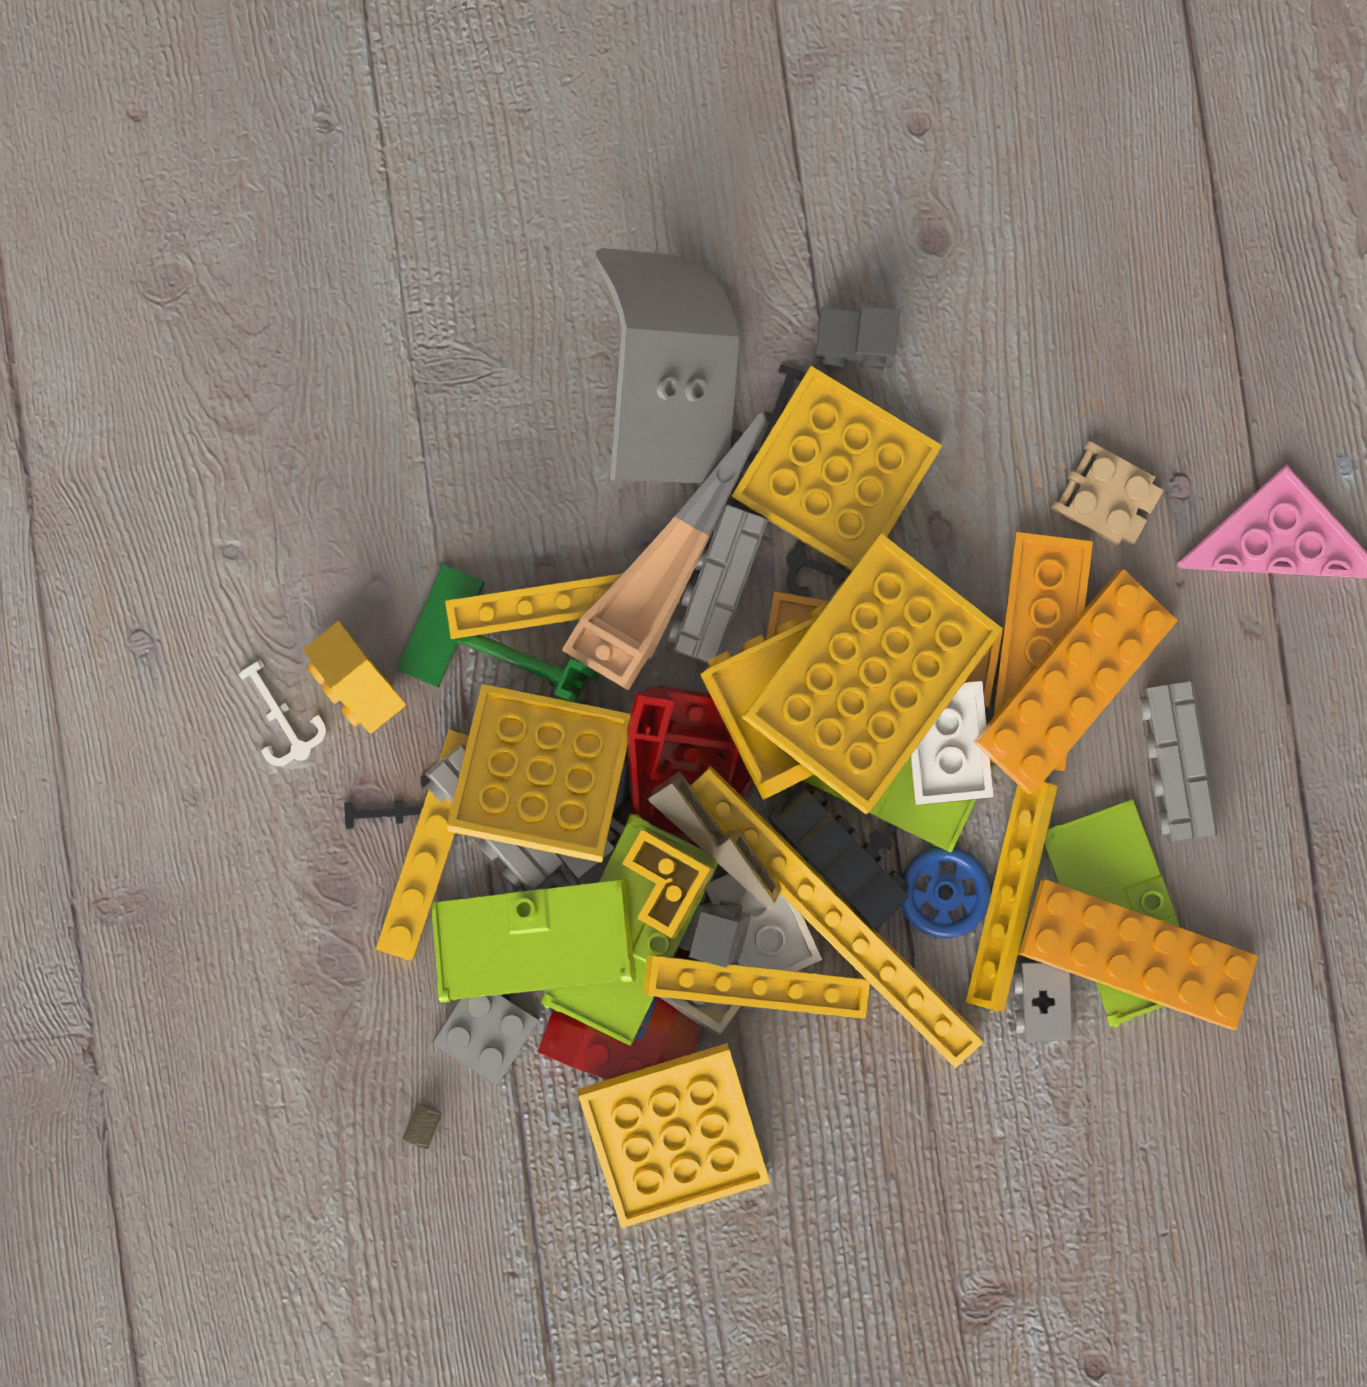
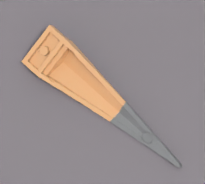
[562,413,766,690]

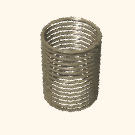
[402,1103,442,1149]

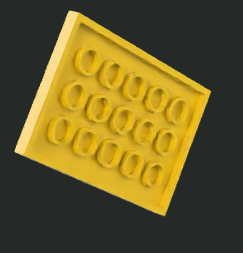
[742,533,1003,814]

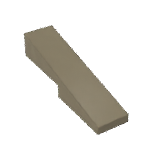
[647,772,781,907]

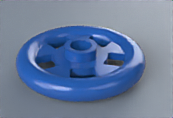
[901,847,991,939]

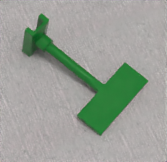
[396,564,600,705]

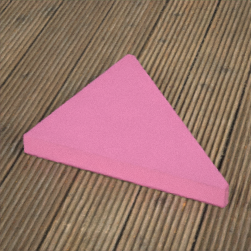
[1176,465,1367,578]

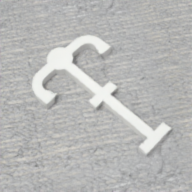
[238,660,327,766]

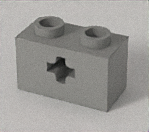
[1013,962,1072,1042]

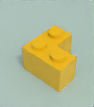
[302,620,406,734]
[622,829,715,938]

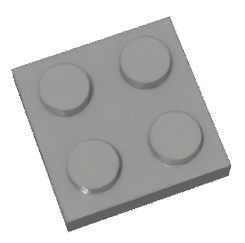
[432,995,540,1086]

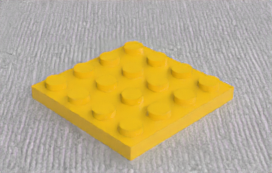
[731,366,942,571]
[447,684,630,862]
[577,1043,770,1228]

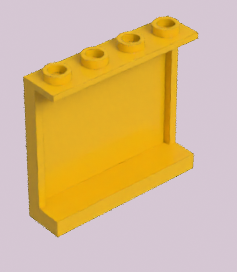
[700,602,828,800]

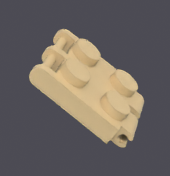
[1051,441,1164,545]

